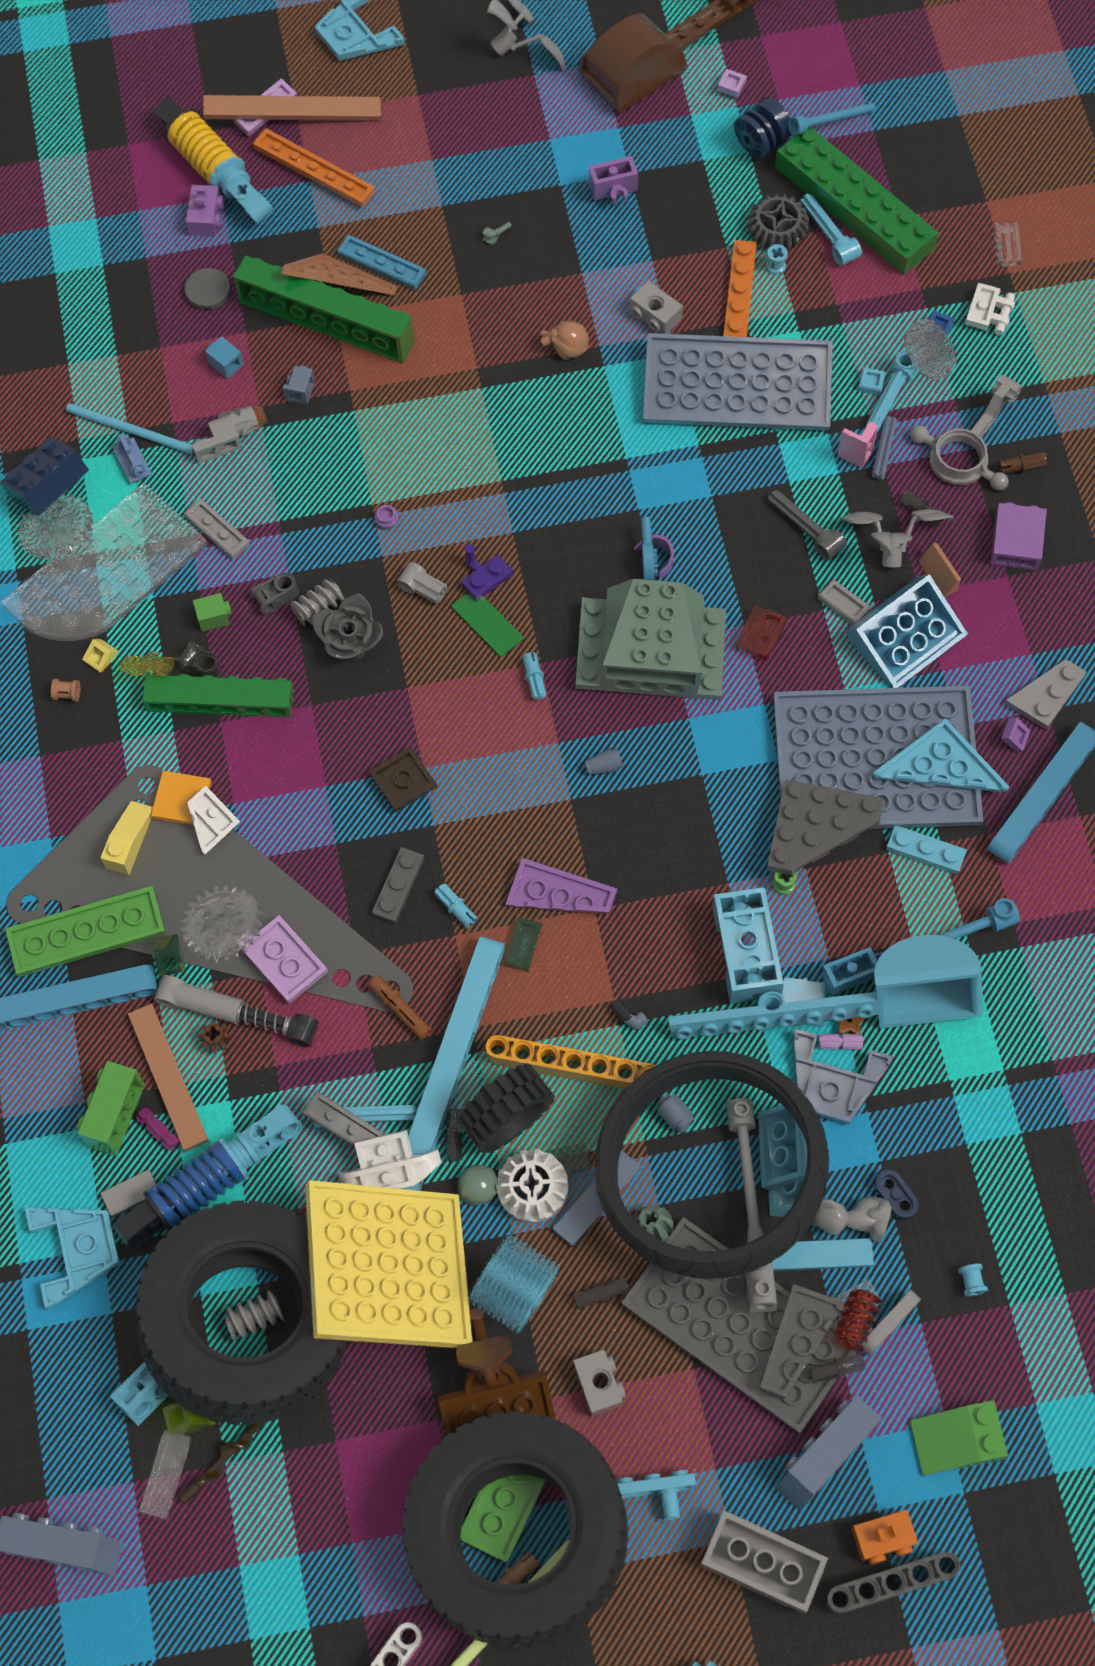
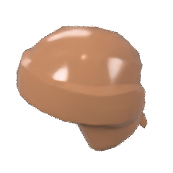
[541,321,589,360]

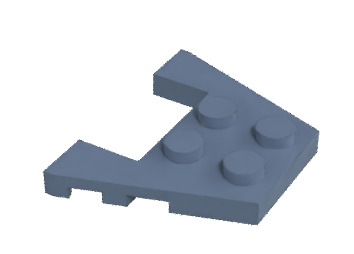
[793,1028,893,1125]

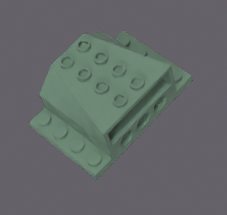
[575,579,726,700]

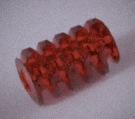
[833,1289,882,1353]

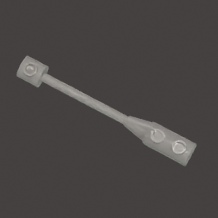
[726,1098,778,1313]

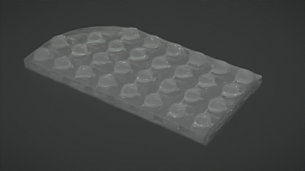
[1,482,208,641]

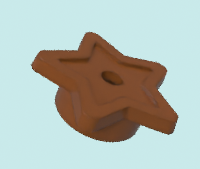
[837,1017,866,1035]

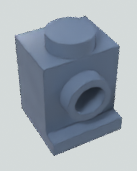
[283,365,315,405]

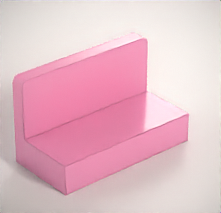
[838,422,878,468]

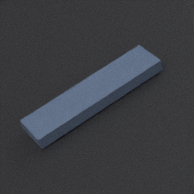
[552,1150,641,1247]

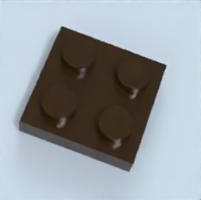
[369,746,437,813]

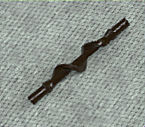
[179,1420,267,1504]

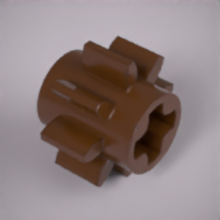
[198,1020,231,1055]

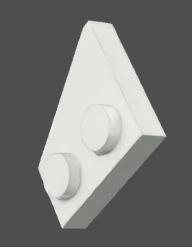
[187,785,240,855]

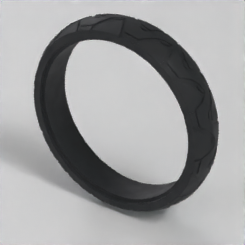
[595,1051,829,1279]

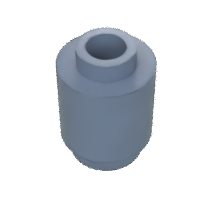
[657,1094,695,1133]

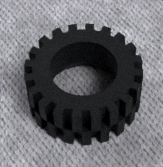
[457,1063,555,1154]

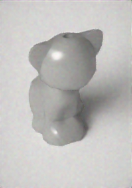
[811,1197,892,1243]

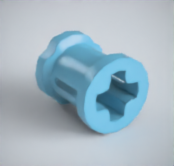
[766,244,788,275]
[958,1264,988,1297]

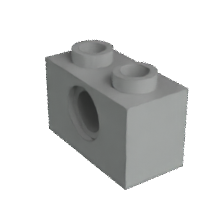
[630,281,683,334]
[573,1350,626,1417]

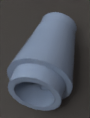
[585,748,623,775]

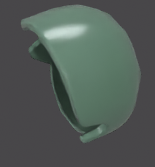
[457,1165,498,1206]

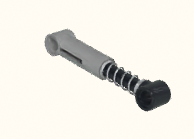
[154,975,319,1047]

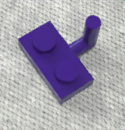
[461,544,513,602]

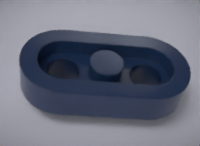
[875,1170,919,1220]

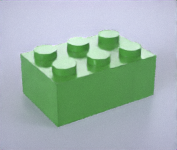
[77,1061,145,1156]

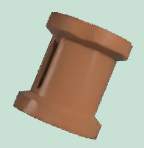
[51,679,81,702]

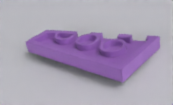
[505,858,618,914]

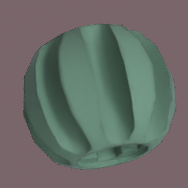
[634,1205,673,1241]

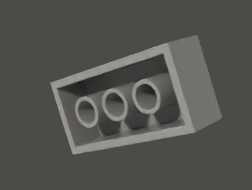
[700,1510,828,1614]

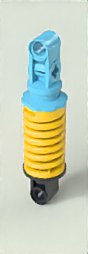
[152,95,274,224]

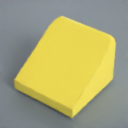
[82,639,119,672]

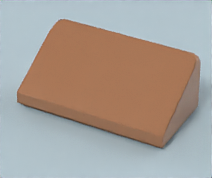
[919,542,961,597]

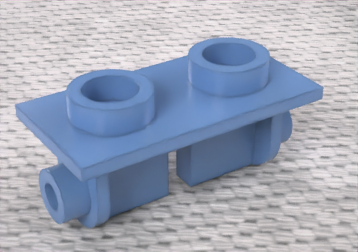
[112,434,152,484]

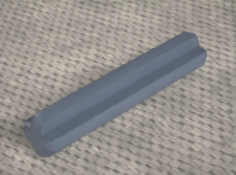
[872,416,897,480]

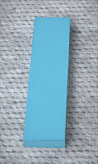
[772,1238,874,1271]

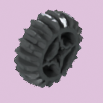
[748,193,809,252]

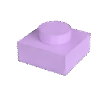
[717,69,747,98]

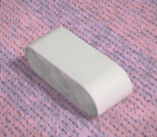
[371,1623,422,1666]

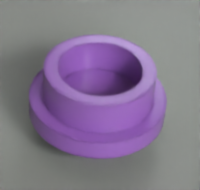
[375,505,398,528]

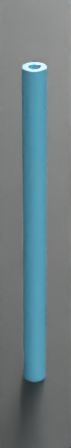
[66,403,194,455]

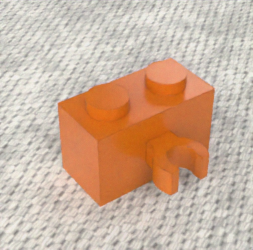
[851,1510,918,1565]

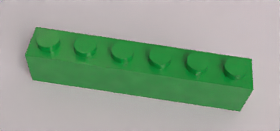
[143,673,294,718]

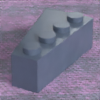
[0,1513,124,1577]

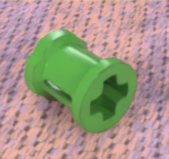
[773,872,797,895]

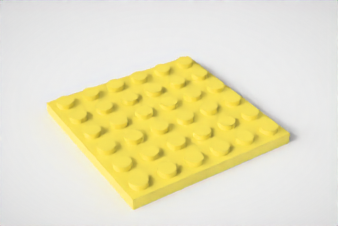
[305,1180,472,1348]

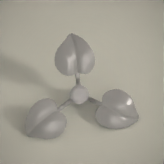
[487,0,565,72]
[840,509,954,567]

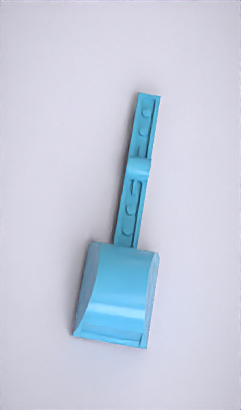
[669,935,983,1039]

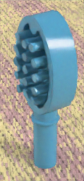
[641,517,658,580]

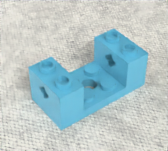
[712,887,783,1004]

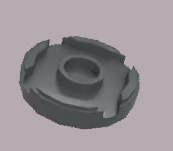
[185,268,230,310]

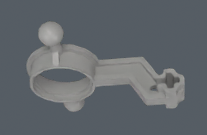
[910,374,1022,491]

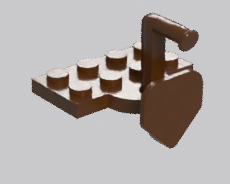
[438,1308,556,1435]

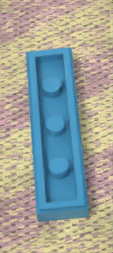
[337,235,427,291]

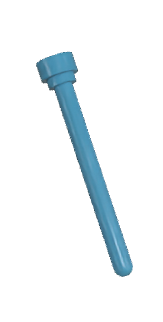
[788,103,876,135]

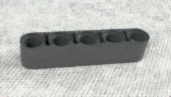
[825,1552,960,1615]

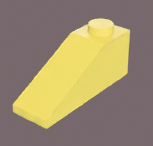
[101,801,153,875]

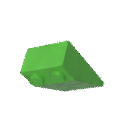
[910,1400,1008,1476]

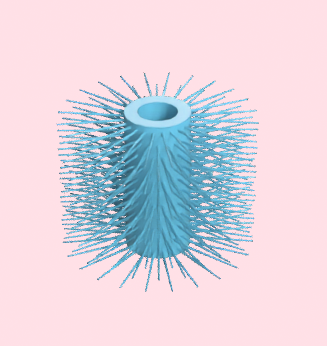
[469,1234,560,1334]

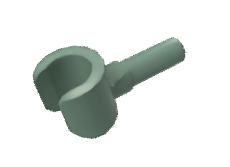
[482,222,512,244]

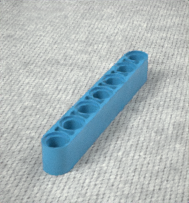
[987,722,1095,864]
[0,965,158,1031]

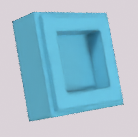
[858,368,886,395]

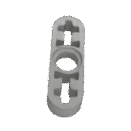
[859,1290,921,1356]

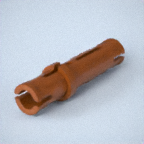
[368,975,432,1040]

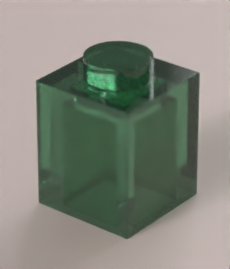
[153,934,185,977]

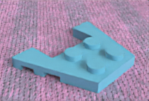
[315,0,405,61]
[25,1207,120,1309]

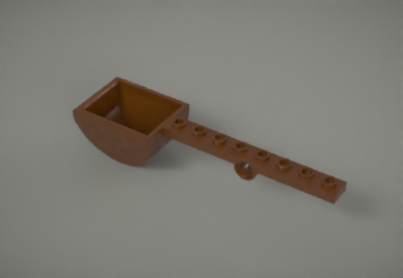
[578,0,759,113]

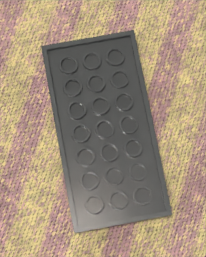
[621,1217,861,1434]

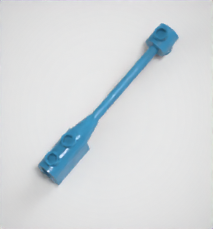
[822,898,1020,996]

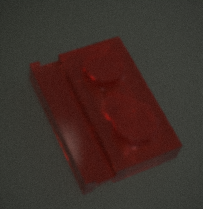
[735,604,788,661]

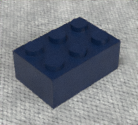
[0,437,89,516]

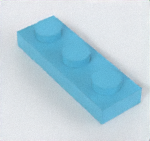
[886,826,967,875]

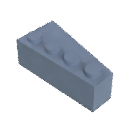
[776,1395,882,1511]

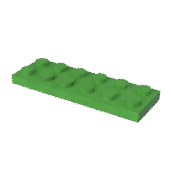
[5,885,166,977]

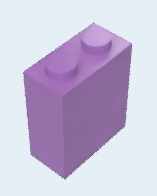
[990,503,1047,571]

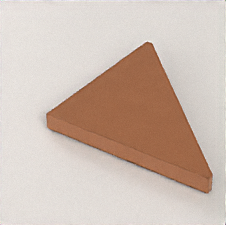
[281,253,397,295]

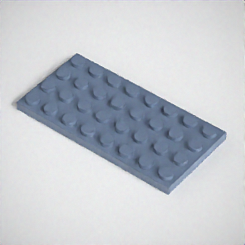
[643,333,833,431]

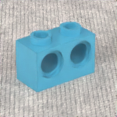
[110,1362,168,1426]

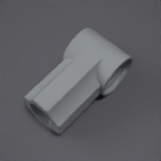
[396,562,447,604]

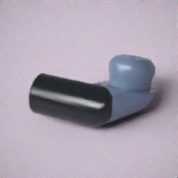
[611,999,648,1030]

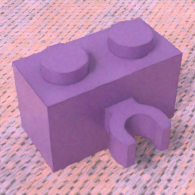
[589,156,638,204]
[186,185,224,237]

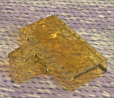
[120,652,174,676]

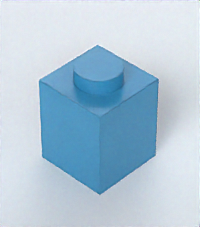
[205,336,244,379]

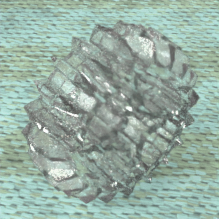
[904,318,957,381]

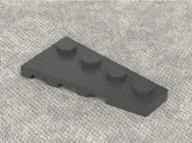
[759,1284,845,1398]

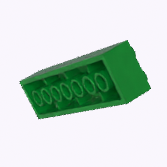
[775,127,939,275]
[233,255,415,364]

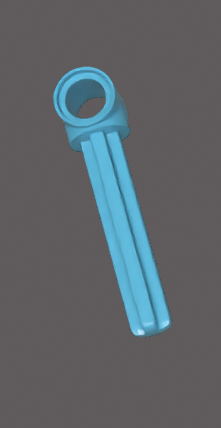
[801,194,862,266]
[866,350,917,432]
[314,1101,416,1131]

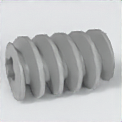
[290,579,345,626]
[225,1291,285,1341]

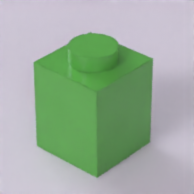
[193,593,232,632]

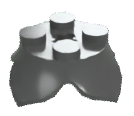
[312,593,383,659]

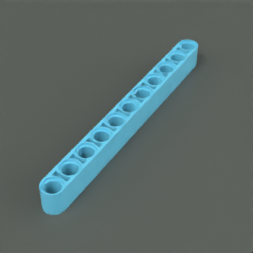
[401,936,505,1191]

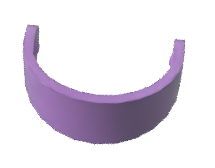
[634,535,674,578]

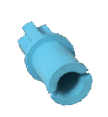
[522,652,546,700]
[434,884,478,929]

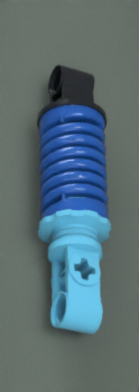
[114,1105,302,1249]

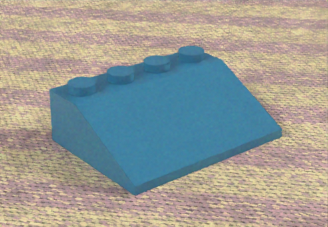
[845,574,968,688]

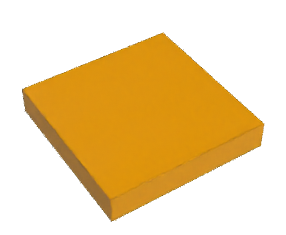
[151,771,212,826]

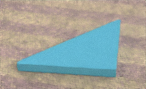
[872,718,1009,792]

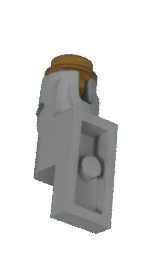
[192,405,267,464]

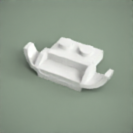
[338,1130,441,1189]

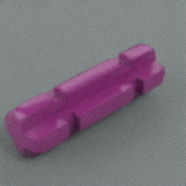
[136,1107,179,1151]

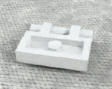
[965,283,1015,335]

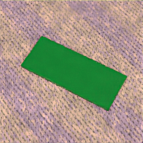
[451,593,524,657]

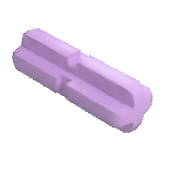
[818,1034,863,1049]

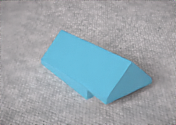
[758,1105,807,1217]

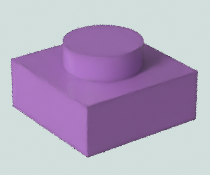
[1001,717,1031,752]

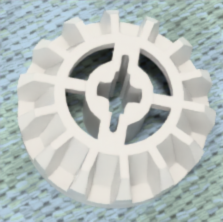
[496,1149,569,1223]

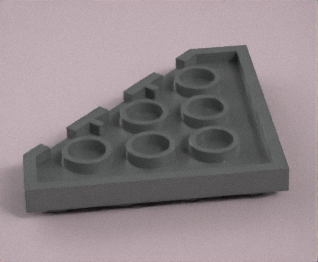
[767,779,884,875]

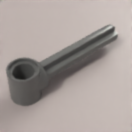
[768,490,847,561]

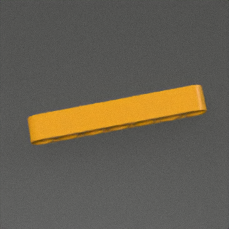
[486,1035,656,1089]

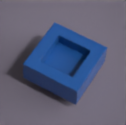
[924,310,955,341]

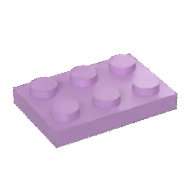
[240,915,328,1004]

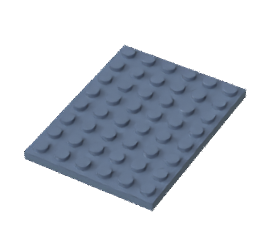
[773,686,984,829]

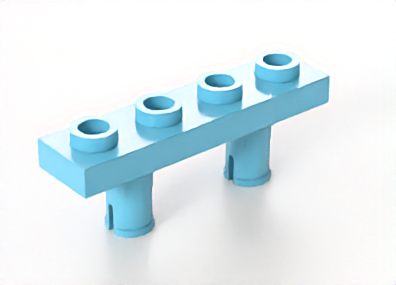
[617,1470,696,1521]

